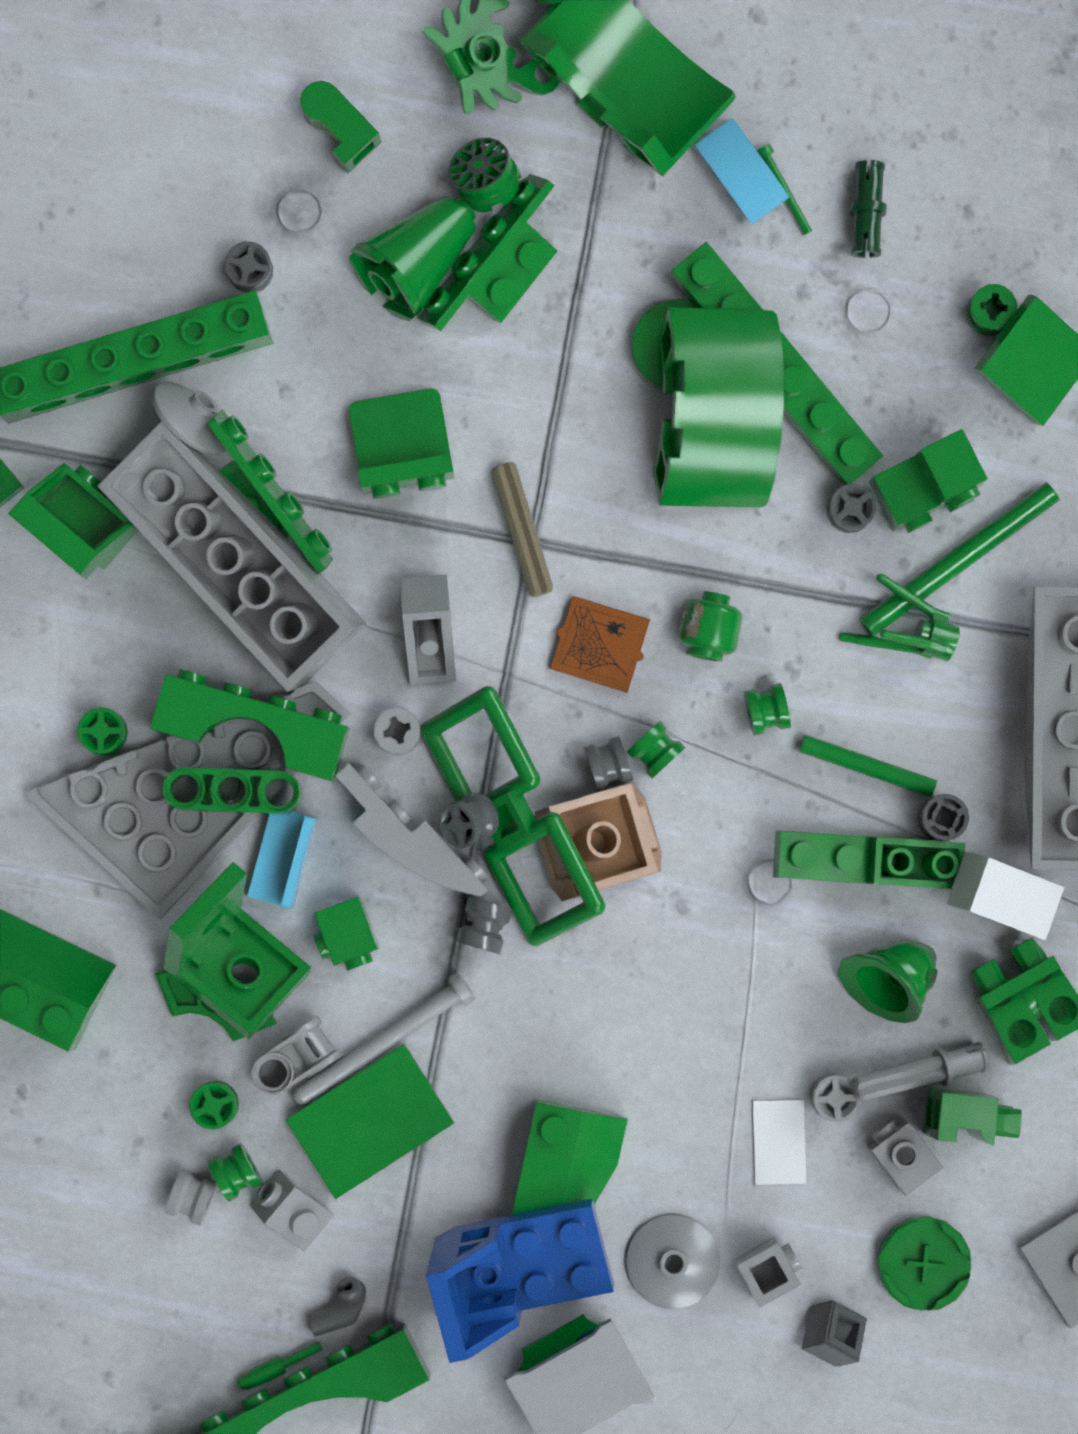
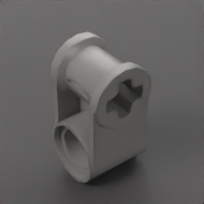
[252,1016,343,1095]

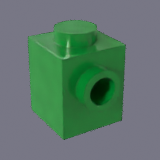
[313,896,380,971]

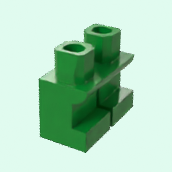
[924,1087,1022,1146]

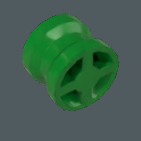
[966,284,1017,336]
[744,683,791,736]
[77,707,128,756]
[627,721,686,779]
[189,1080,239,1130]
[207,1143,263,1202]

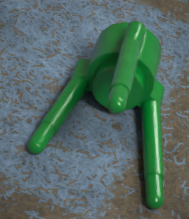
[838,574,960,661]

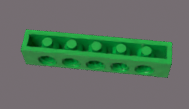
[0,290,274,424]

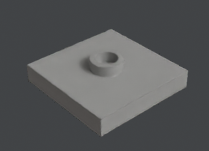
[1018,1209,1078,1329]

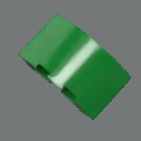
[519,0,736,176]
[652,307,784,507]

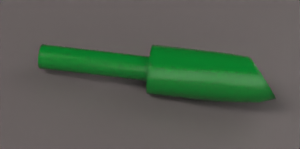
[237,1341,323,1390]

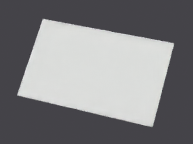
[753,1100,806,1185]

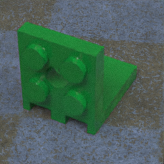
[163,862,312,1040]

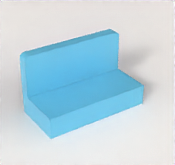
[247,812,317,909]

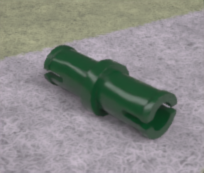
[850,160,887,258]

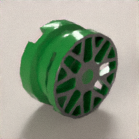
[448,137,522,212]

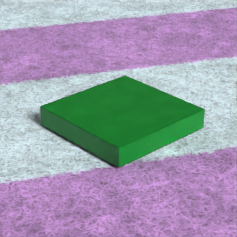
[974,295,1078,426]

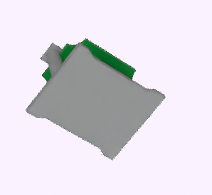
[504,1314,655,1434]

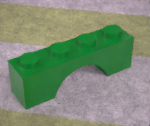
[149,669,350,782]

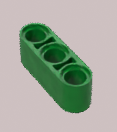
[162,767,303,815]

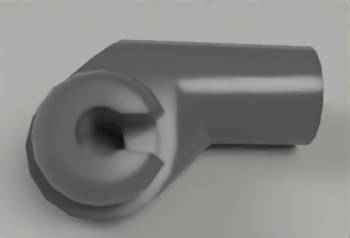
[308,1276,366,1337]

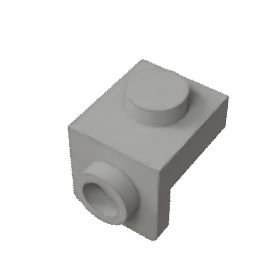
[250,1170,334,1252]

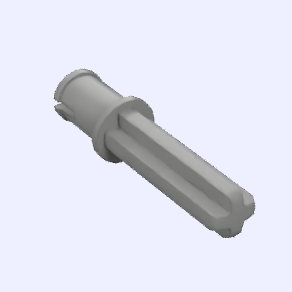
[852,1042,989,1101]

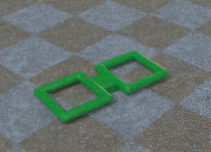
[420,686,606,946]

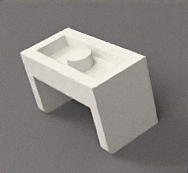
[947,851,1064,940]

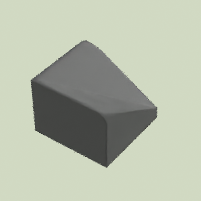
[802,1300,867,1366]

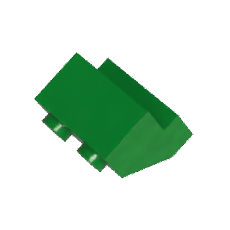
[8,463,138,579]

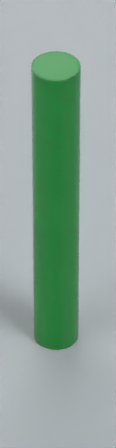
[799,735,937,798]

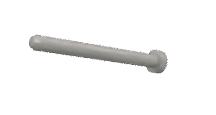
[293,972,476,1105]

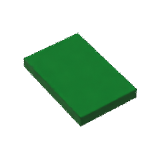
[286,1044,455,1199]

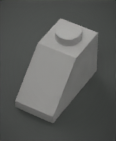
[400,575,456,685]

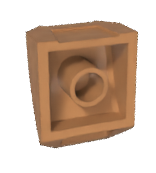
[534,782,662,901]

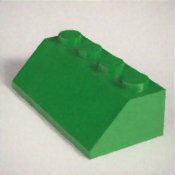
[0,909,117,1052]

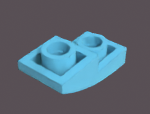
[695,118,790,225]

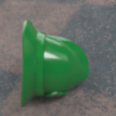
[837,940,938,1023]

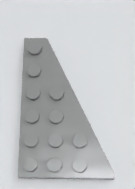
[26,681,351,919]

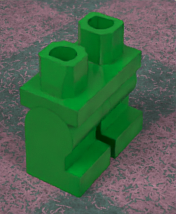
[971,938,1078,1065]

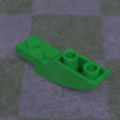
[773,831,965,889]

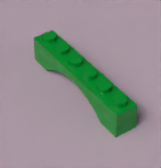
[177,1322,431,1434]

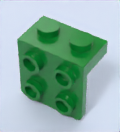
[349,388,455,499]

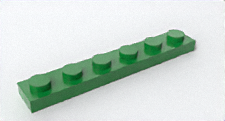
[669,241,883,485]

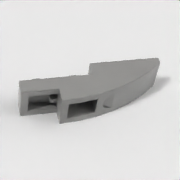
[335,763,489,897]

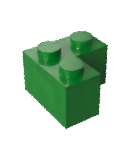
[869,428,988,533]

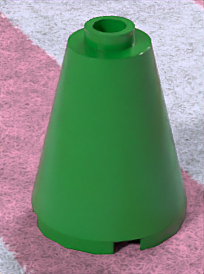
[349,196,476,321]

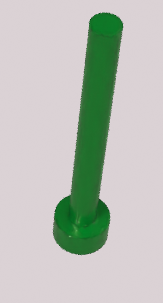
[756,144,812,235]

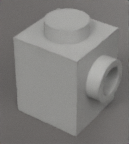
[867,1119,944,1196]
[734,1237,802,1307]

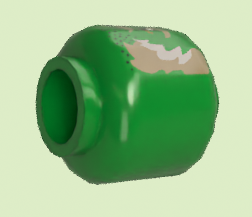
[678,591,743,662]

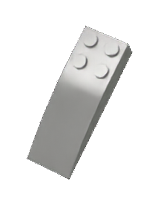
[98,421,367,692]

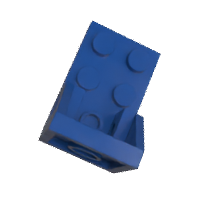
[426,1199,615,1363]

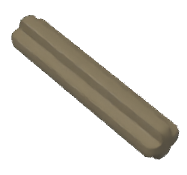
[492,462,553,597]

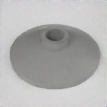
[151,382,226,455]
[626,1214,720,1309]

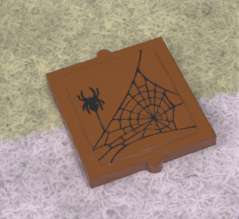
[550,596,650,693]

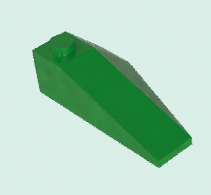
[511,1099,628,1215]

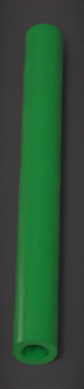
[859,482,1060,637]

